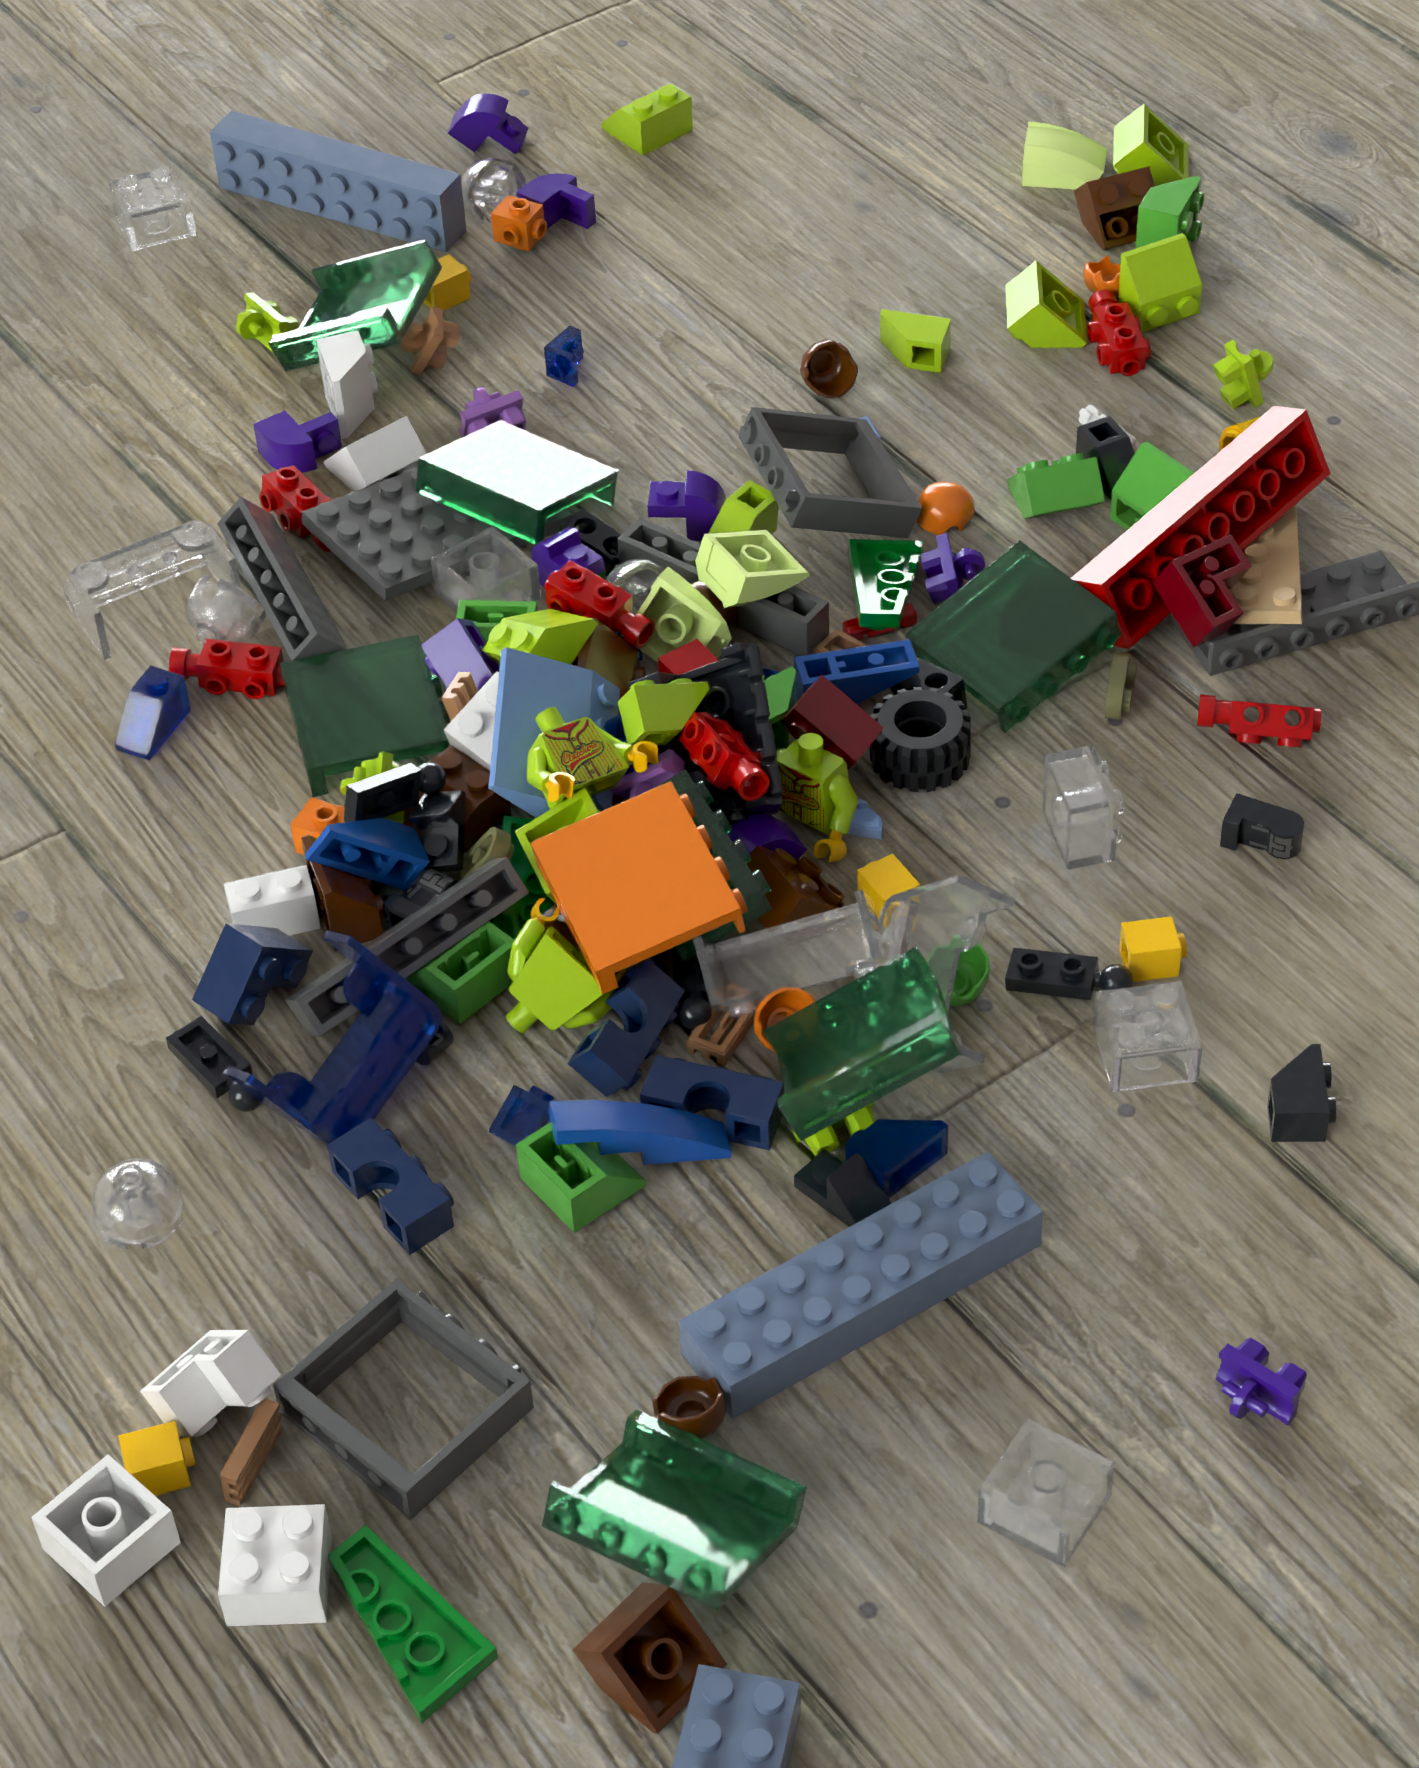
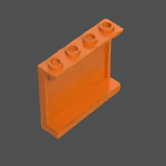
[530,781,748,994]

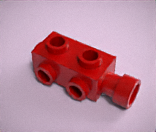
[1087,289,1151,376]
[259,465,331,552]
[544,560,655,649]
[169,639,289,699]
[1197,694,1322,748]
[679,712,770,801]

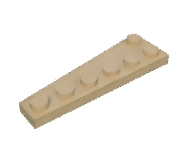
[1229,504,1303,624]

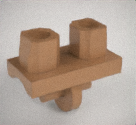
[396,307,459,375]

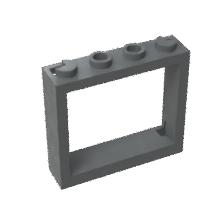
[739,407,922,538]
[273,1279,534,1519]

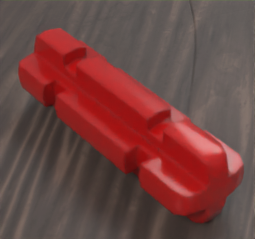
[842,603,917,641]

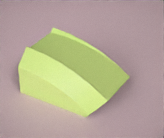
[1022,121,1107,189]
[695,530,810,608]
[620,567,732,662]

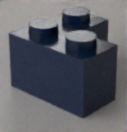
[192,923,313,1025]

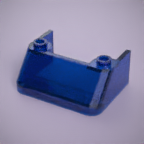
[223,931,441,1145]

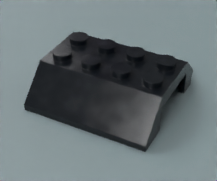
[628,642,783,833]

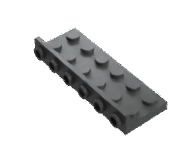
[1172,550,1419,676]

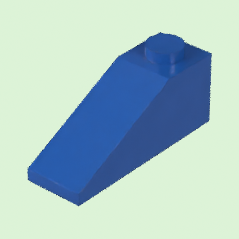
[794,639,920,704]
[305,818,430,890]

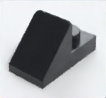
[409,790,466,872]
[794,1149,891,1227]

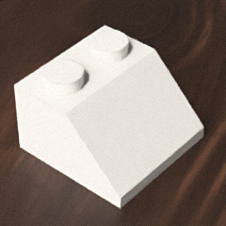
[316,330,378,439]
[323,416,427,491]
[223,865,321,936]

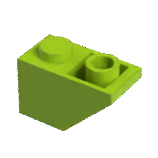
[880,309,951,373]
[708,480,779,535]
[618,678,709,746]

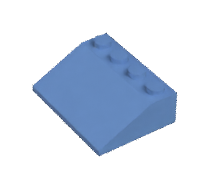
[488,647,620,818]

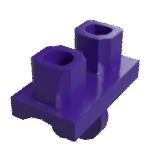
[920,533,985,608]
[1216,1338,1307,1425]

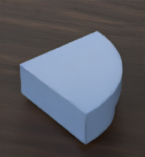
[843,798,882,840]

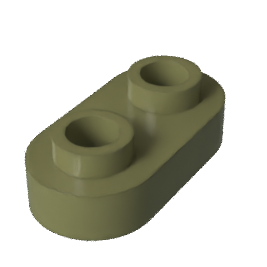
[1105,652,1137,720]
[456,827,514,881]

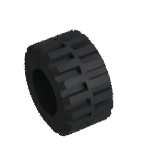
[870,687,971,792]

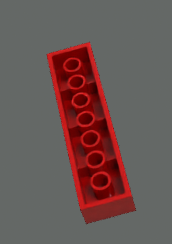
[1070,406,1331,649]

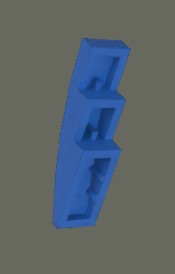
[549,1100,732,1165]

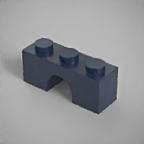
[567,959,685,1097]
[640,1055,784,1150]
[327,1118,454,1255]

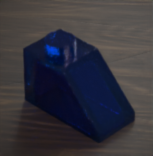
[115,665,191,761]
[845,1119,948,1199]

